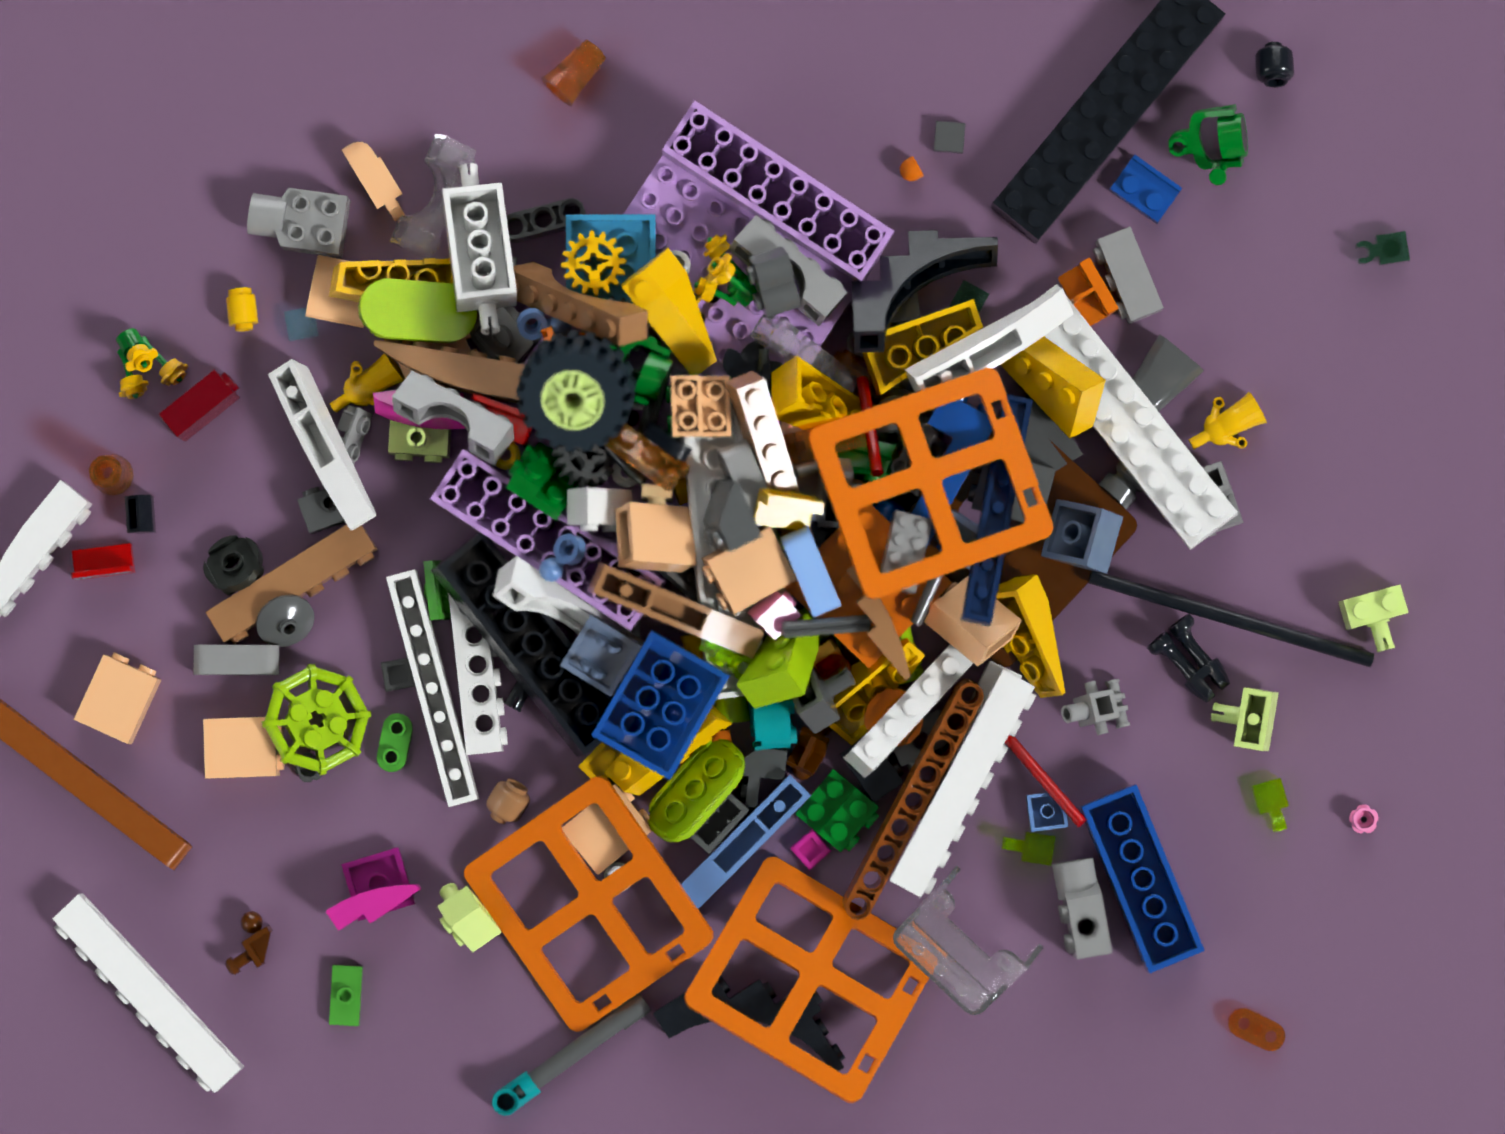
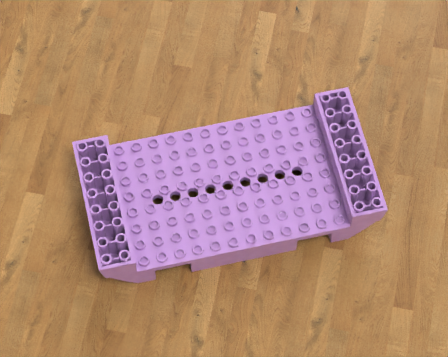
[430,100,894,631]

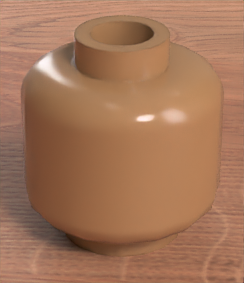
[486,778,530,824]

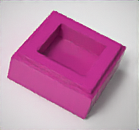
[790,829,831,871]

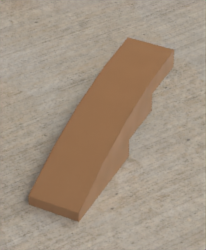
[847,565,910,680]

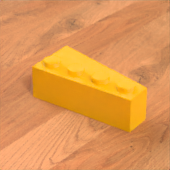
[329,258,453,302]
[862,299,983,395]
[1000,336,1106,439]
[771,356,866,438]
[605,705,732,796]

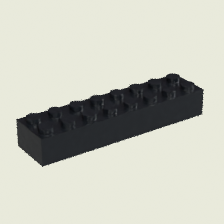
[431,532,613,757]

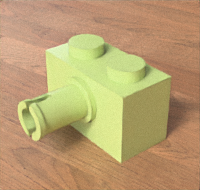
[388,420,451,463]
[1338,584,1409,652]
[1211,687,1279,751]
[437,883,502,953]

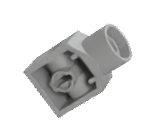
[247,188,351,258]
[1052,857,1112,959]

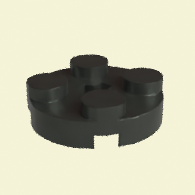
[203,535,264,595]

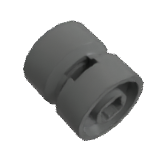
[1099,461,1143,510]

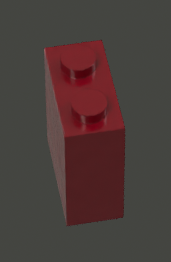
[159,369,240,442]

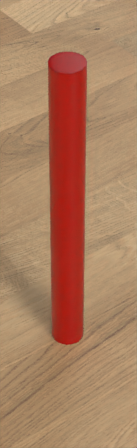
[856,376,883,477]
[1005,735,1087,827]

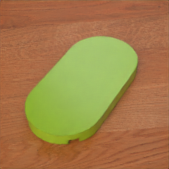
[358,278,477,343]
[648,739,745,842]

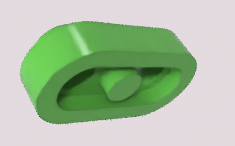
[377,713,413,772]

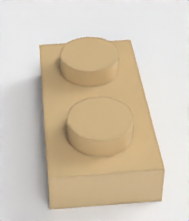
[642,484,673,505]

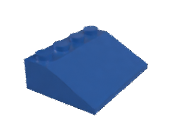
[592,630,730,780]

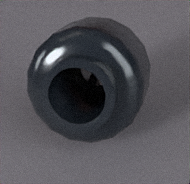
[1255,42,1294,88]

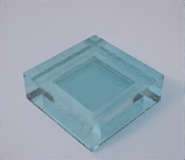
[284,308,319,342]

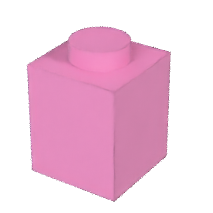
[747,591,801,641]

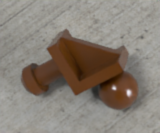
[786,726,833,780]
[225,911,273,975]

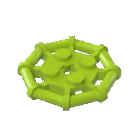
[262,664,371,775]

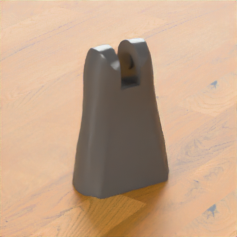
[1132,335,1204,412]

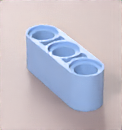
[780,526,842,618]

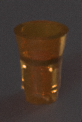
[541,39,606,106]
[89,454,133,495]

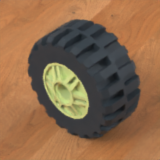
[516,330,636,452]

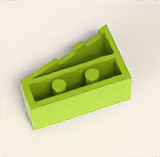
[736,608,823,709]

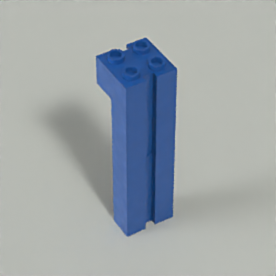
[911,397,998,548]

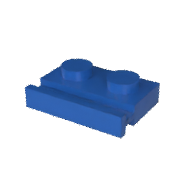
[1109,154,1182,224]

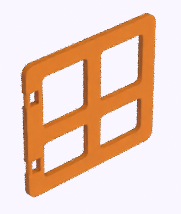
[808,368,1053,599]
[464,776,714,1032]
[684,857,938,1103]

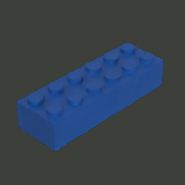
[1079,784,1205,973]

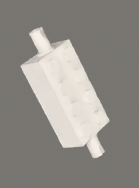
[442,163,517,335]

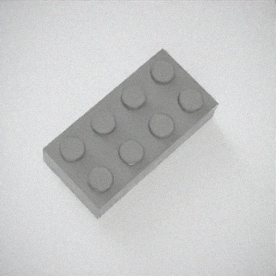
[880,510,932,594]

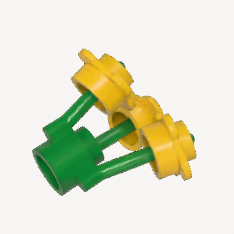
[694,234,756,307]
[116,328,188,399]

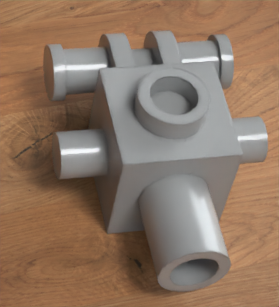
[1061,679,1130,735]

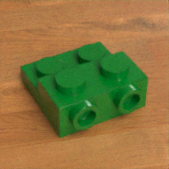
[506,441,578,520]
[795,769,880,852]

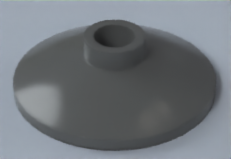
[256,595,314,647]

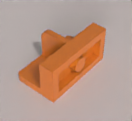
[1058,257,1119,326]

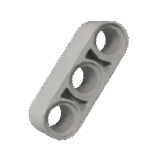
[717,439,767,527]
[193,645,279,675]

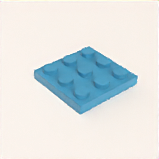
[566,214,656,304]

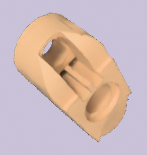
[341,142,405,222]

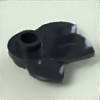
[723,340,783,384]

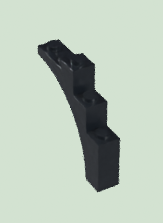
[852,230,998,353]
[653,975,845,1071]

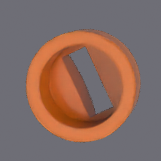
[899,156,924,181]

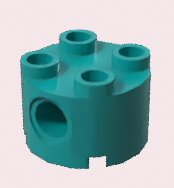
[748,699,797,751]

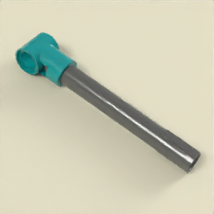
[492,993,652,1116]

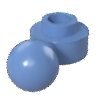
[517,308,572,340]
[539,534,586,582]

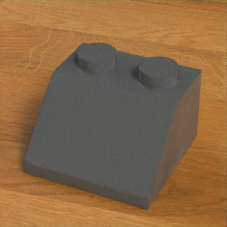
[703,479,762,552]

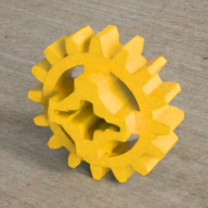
[561,230,627,297]

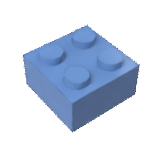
[1025,790,1069,832]

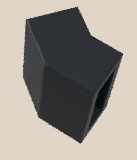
[125,495,156,534]

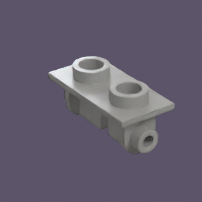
[337,405,373,465]

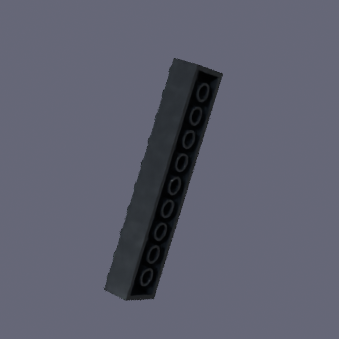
[991,0,1226,244]

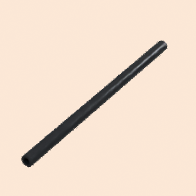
[1088,570,1374,667]

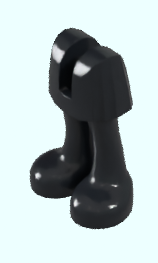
[1147,613,1230,703]

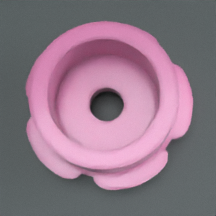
[1349,805,1379,834]

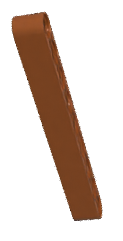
[842,679,984,920]
[0,699,192,870]

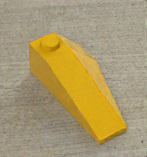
[621,248,717,376]
[996,574,1066,698]
[826,638,925,745]

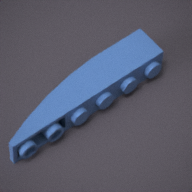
[665,775,811,909]

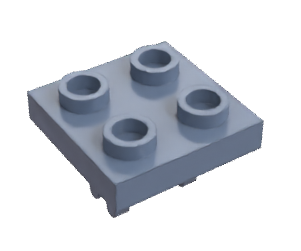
[560,614,643,697]

